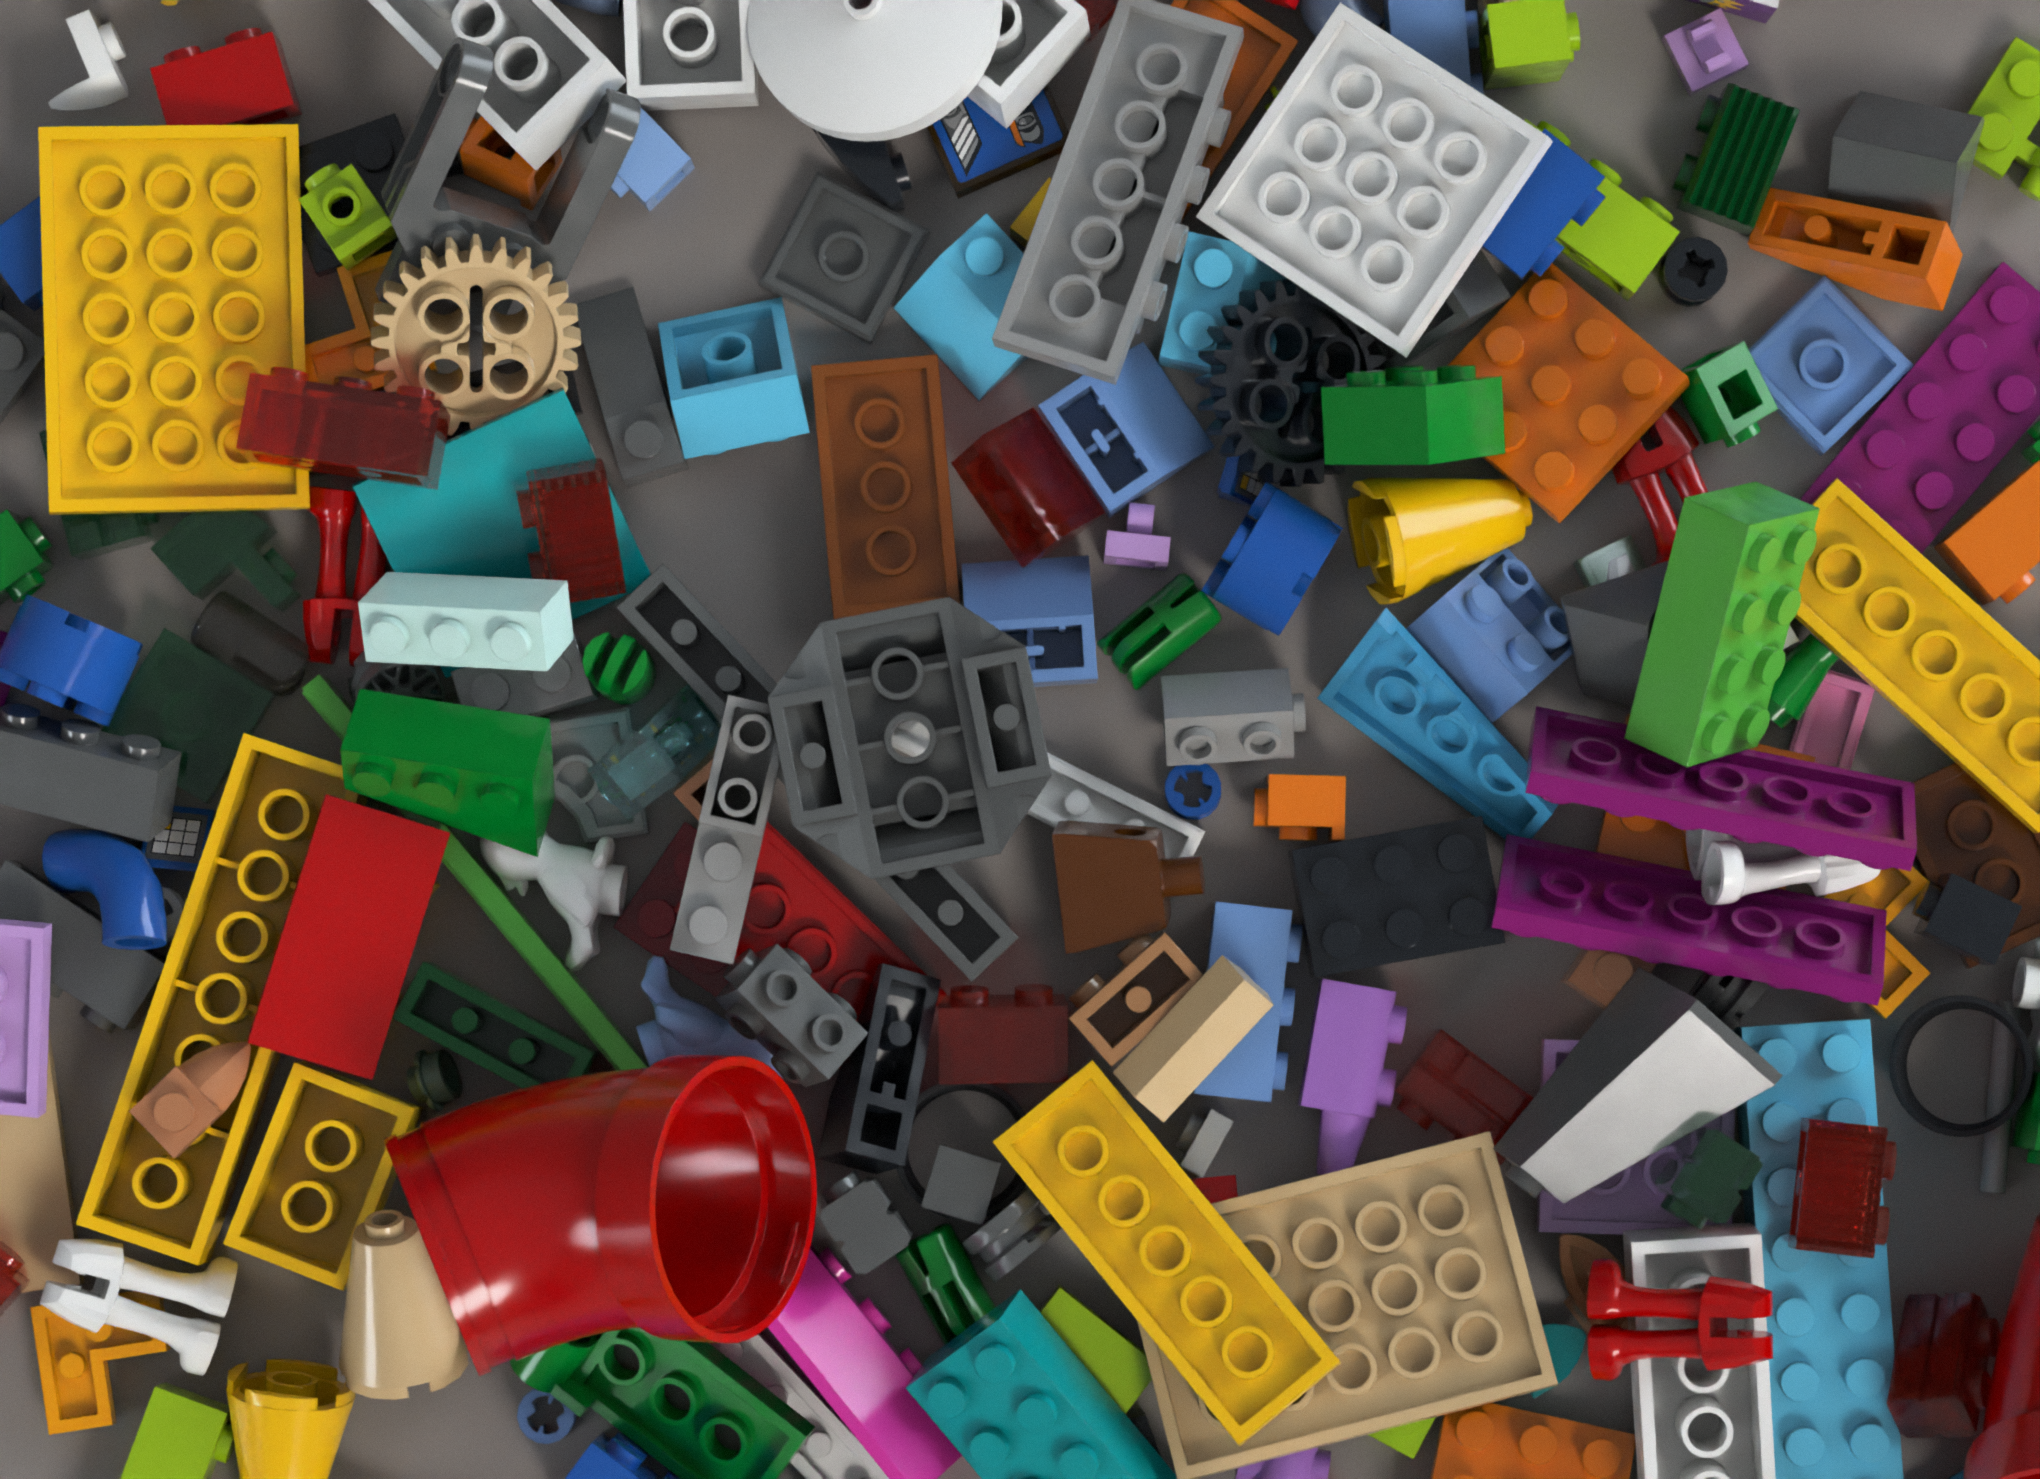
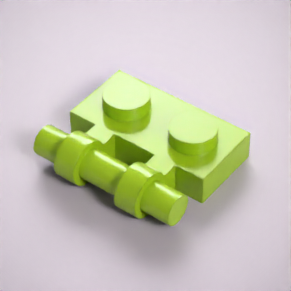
[1967,37,2040,201]

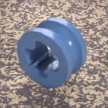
[517,1389,577,1444]

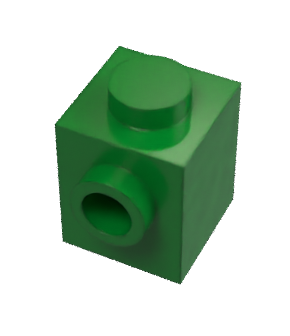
[0,509,55,605]

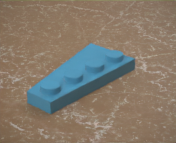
[1317,608,1559,839]

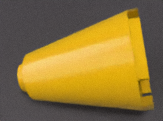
[1347,477,1533,604]
[226,1359,356,1479]

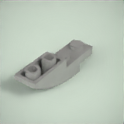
[670,695,780,964]

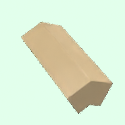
[1113,955,1274,1123]

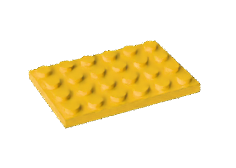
[38,124,310,515]

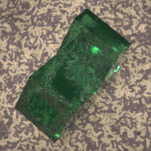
[150,510,302,612]

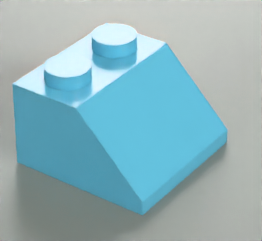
[893,213,1028,402]
[1158,231,1287,375]
[658,297,810,459]

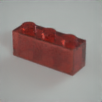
[236,367,451,490]

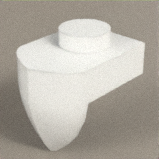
[48,9,129,110]

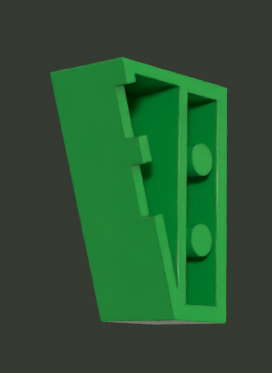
[340,689,555,857]

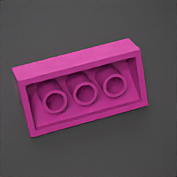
[768,1244,962,1479]

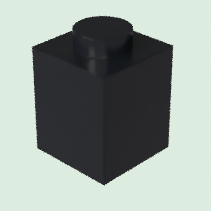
[1912,873,2022,965]

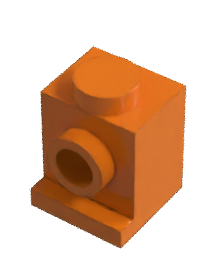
[458,116,562,211]
[1253,774,1346,842]

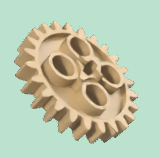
[371,234,581,436]

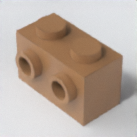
[1067,930,1203,1067]

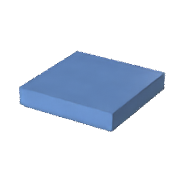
[1749,275,1914,456]

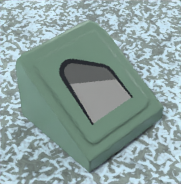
[1573,535,1647,588]

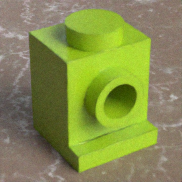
[298,163,398,270]

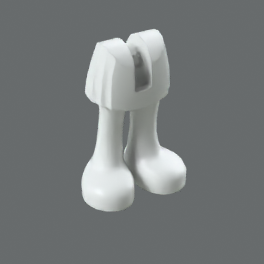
[1686,828,1881,905]
[40,1239,238,1376]

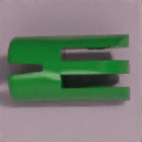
[1097,572,1222,691]
[582,632,656,705]
[895,1223,996,1345]

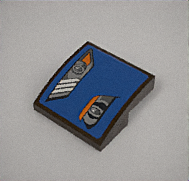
[926,85,1069,199]

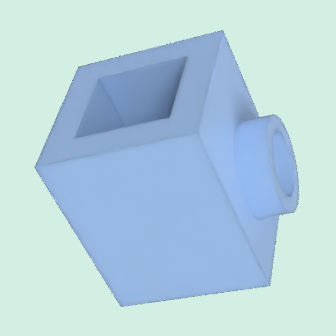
[610,108,695,212]

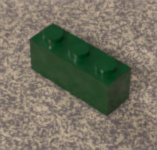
[392,961,600,1088]

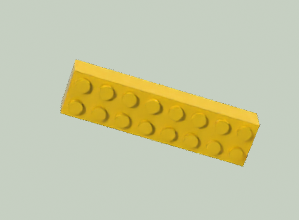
[76,733,368,1265]

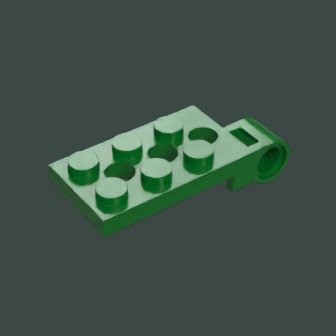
[510,1327,815,1479]

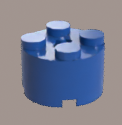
[1201,481,1343,636]
[0,594,143,727]

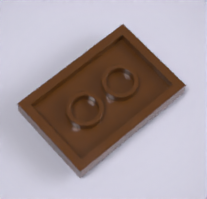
[1912,762,2040,969]

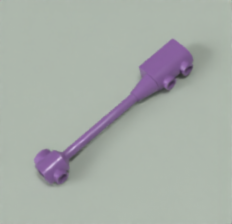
[1234,979,1407,1479]

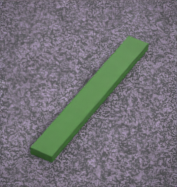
[302,674,650,1071]

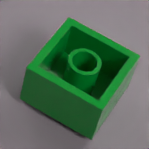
[1321,365,1505,465]

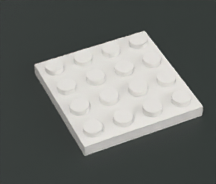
[1196,2,1553,358]

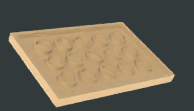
[1137,1131,1558,1479]

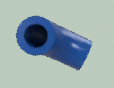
[42,829,167,950]

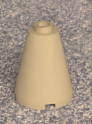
[339,1210,469,1400]

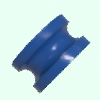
[1165,764,1221,820]

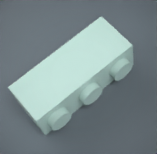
[358,572,574,671]

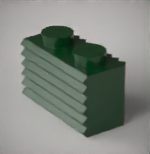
[1672,83,1800,236]

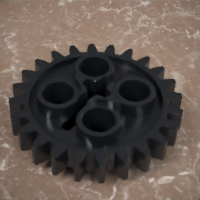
[1195,279,1386,487]

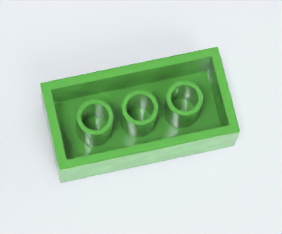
[1624,481,1820,767]

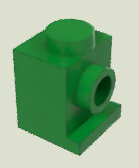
[1680,341,1778,448]

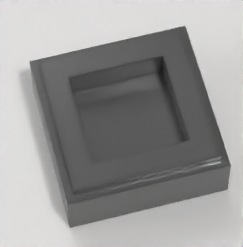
[921,1144,1001,1225]

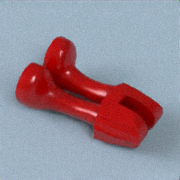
[1612,406,1708,566]
[303,486,387,668]
[1587,1258,1773,1381]

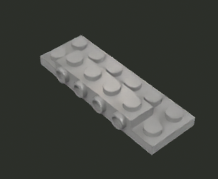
[992,0,1244,385]

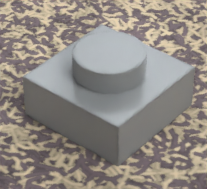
[1174,1108,1234,1178]

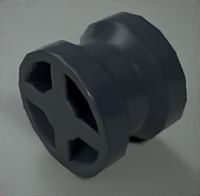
[1658,237,1728,307]

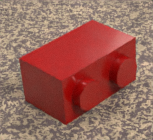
[150,28,302,125]

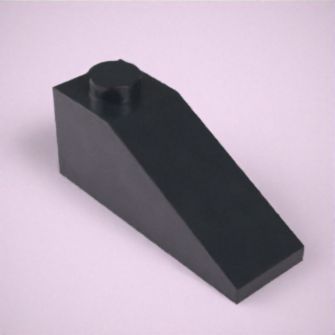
[818,963,941,1174]

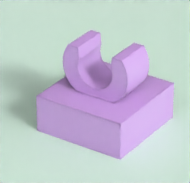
[1661,8,1749,96]
[1103,502,1171,571]

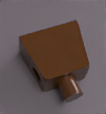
[1052,820,1205,954]

